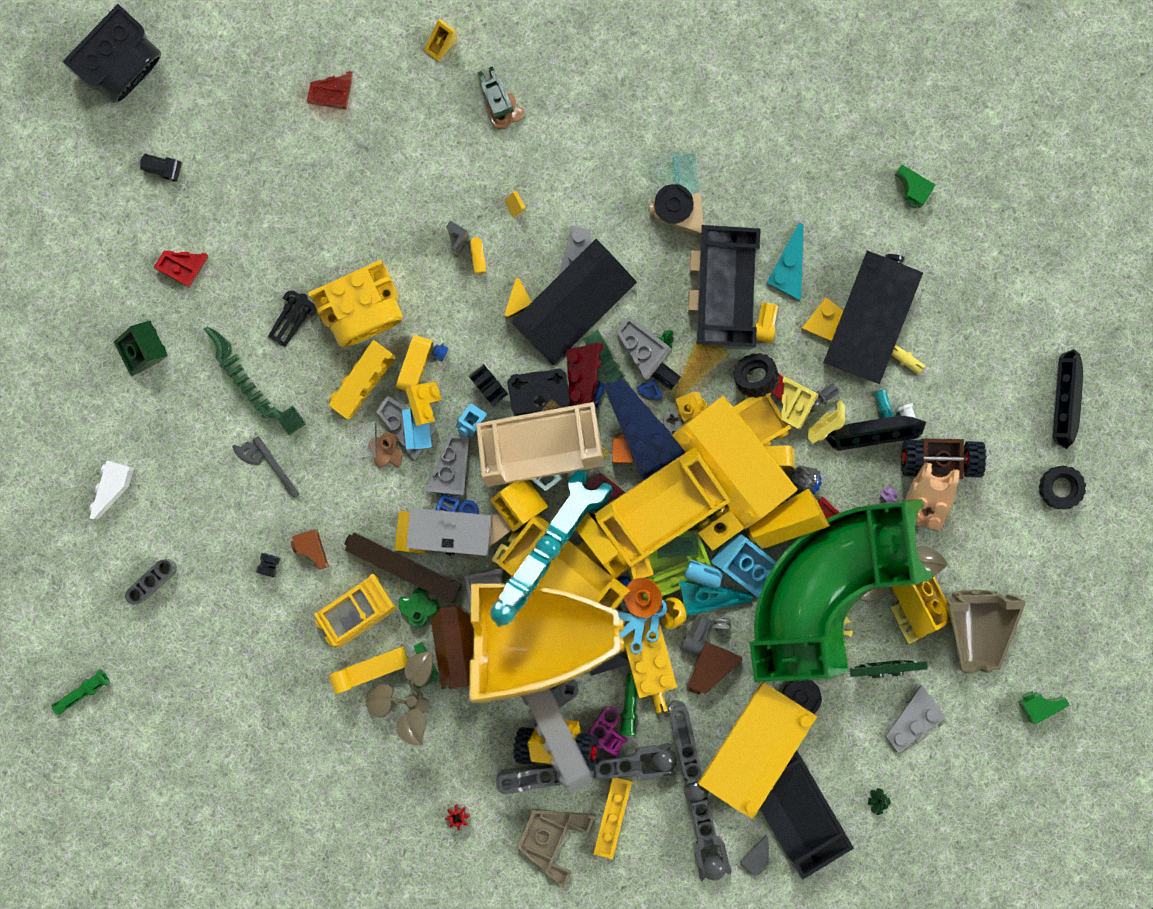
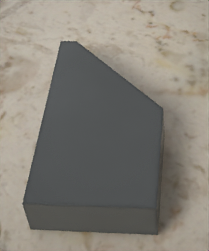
[740,835,769,876]

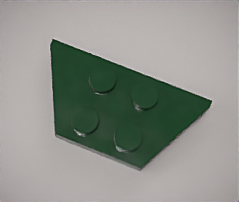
[849,660,928,678]

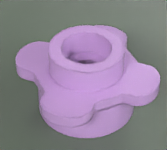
[880,486,899,502]

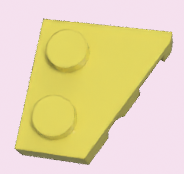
[781,376,819,429]
[808,400,845,444]

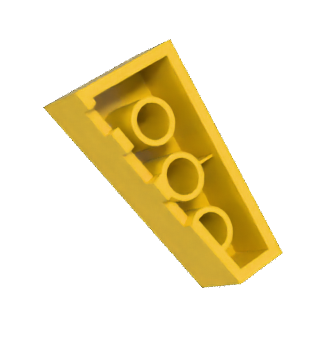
[328,340,397,420]

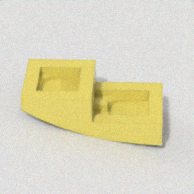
[890,603,926,645]

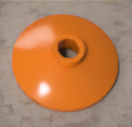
[624,578,662,618]

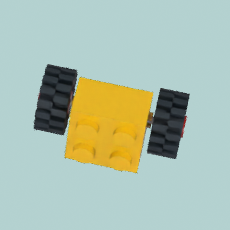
[513,719,599,772]

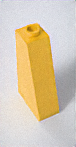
[748,488,830,549]
[576,513,630,578]

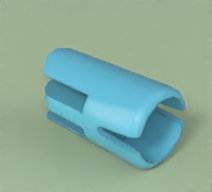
[684,560,723,589]

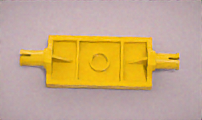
[623,610,677,713]

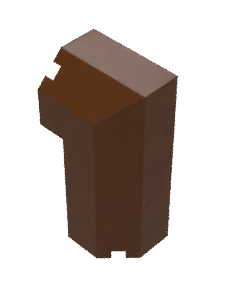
[431,604,474,689]

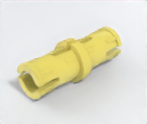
[891,344,926,375]

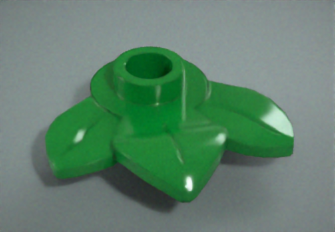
[399,588,438,627]

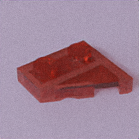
[307,71,353,109]

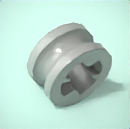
[713,618,731,629]

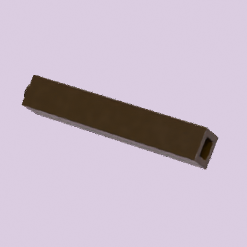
[344,532,462,603]

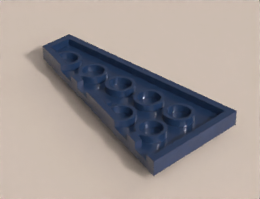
[603,378,686,481]

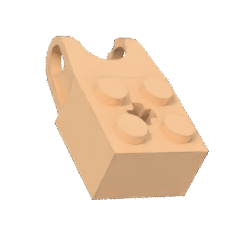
[905,463,959,531]

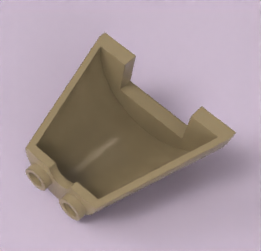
[946,590,1026,674]

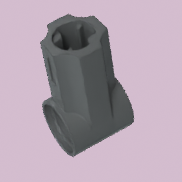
[680,614,712,657]

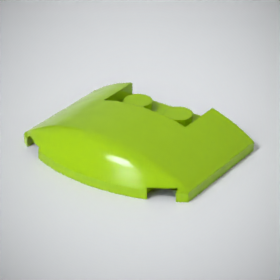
[624,530,711,600]

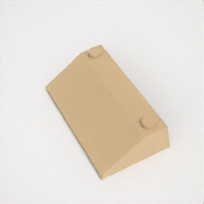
[476,402,605,487]

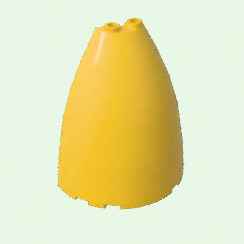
[470,584,625,703]

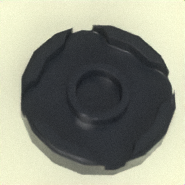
[654,184,694,224]
[782,680,822,714]

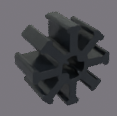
[469,364,508,406]

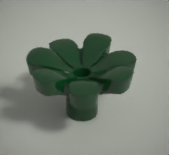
[868,788,891,815]

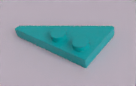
[766,222,804,301]
[679,581,753,616]

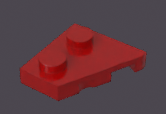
[154,251,209,288]

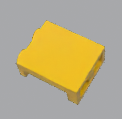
[733,393,791,446]

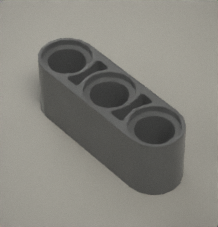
[125,559,177,605]

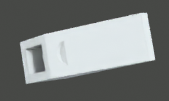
[89,461,134,519]

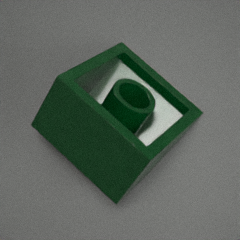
[114,321,168,377]

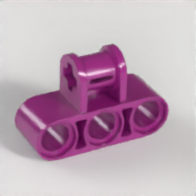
[587,706,628,757]

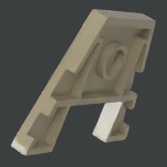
[517,809,595,889]

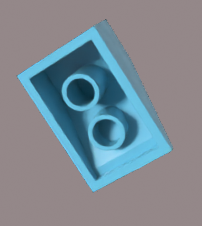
[711,533,776,598]

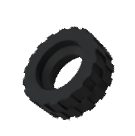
[733,353,779,398]
[1039,466,1086,509]

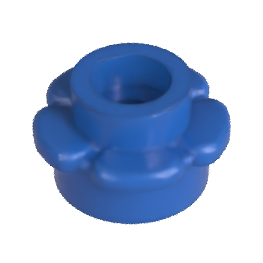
[432,343,448,362]

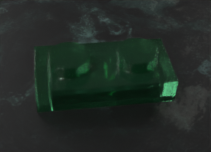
[657,535,698,558]

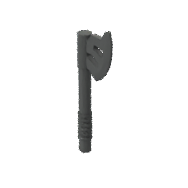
[232,436,299,498]

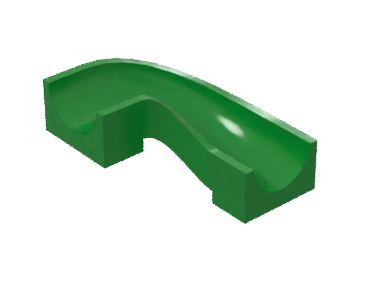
[749,499,932,682]

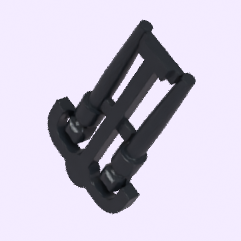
[268,291,316,347]

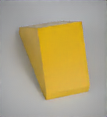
[424,19,457,62]
[504,278,532,319]

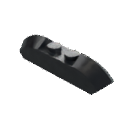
[1053,349,1083,449]
[825,416,926,451]

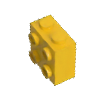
[490,480,548,532]

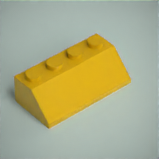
[891,577,950,638]

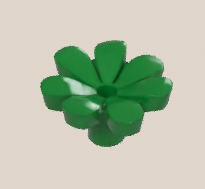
[656,330,674,351]

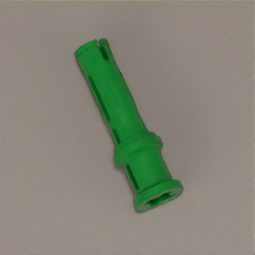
[51,669,110,715]
[619,674,638,736]

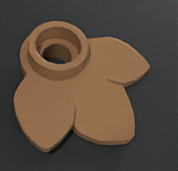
[486,93,525,130]
[369,432,402,468]

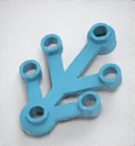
[615,600,667,654]

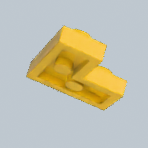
[405,381,442,426]

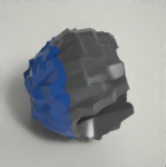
[791,465,822,495]

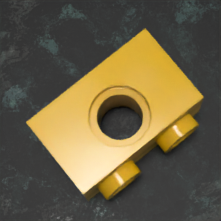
[698,505,744,551]

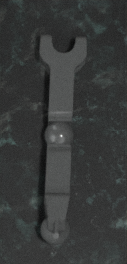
[668,700,732,882]
[496,743,677,794]

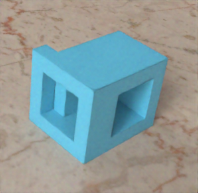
[456,403,487,437]

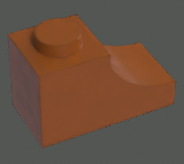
[291,529,329,570]

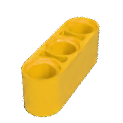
[396,334,433,392]

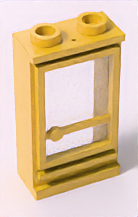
[314,573,398,649]

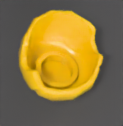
[661,597,687,630]

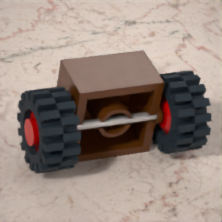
[901,438,987,479]

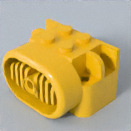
[308,259,404,347]

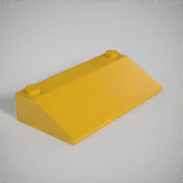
[672,395,798,529]
[595,447,731,567]
[497,515,630,610]
[698,682,817,819]

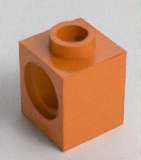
[612,435,633,463]

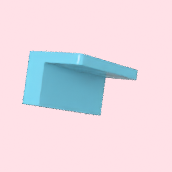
[402,409,432,450]

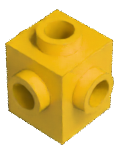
[676,392,707,421]

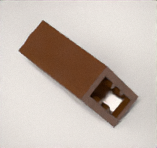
[686,641,743,695]

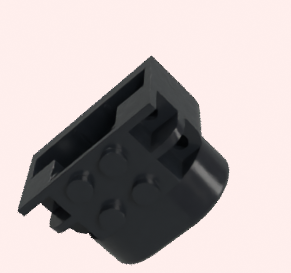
[62,4,161,103]

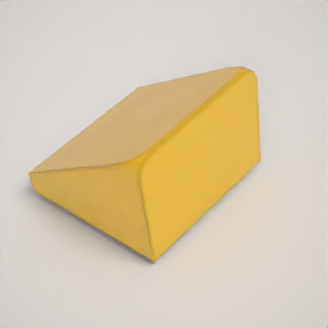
[505,191,526,217]

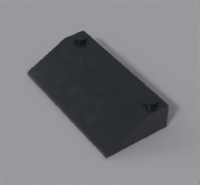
[696,225,761,350]
[511,239,637,365]
[823,250,923,385]
[760,750,854,880]

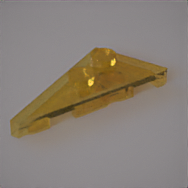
[673,339,728,399]

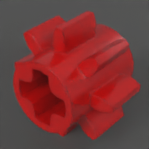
[445,804,470,830]

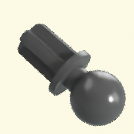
[810,384,839,412]

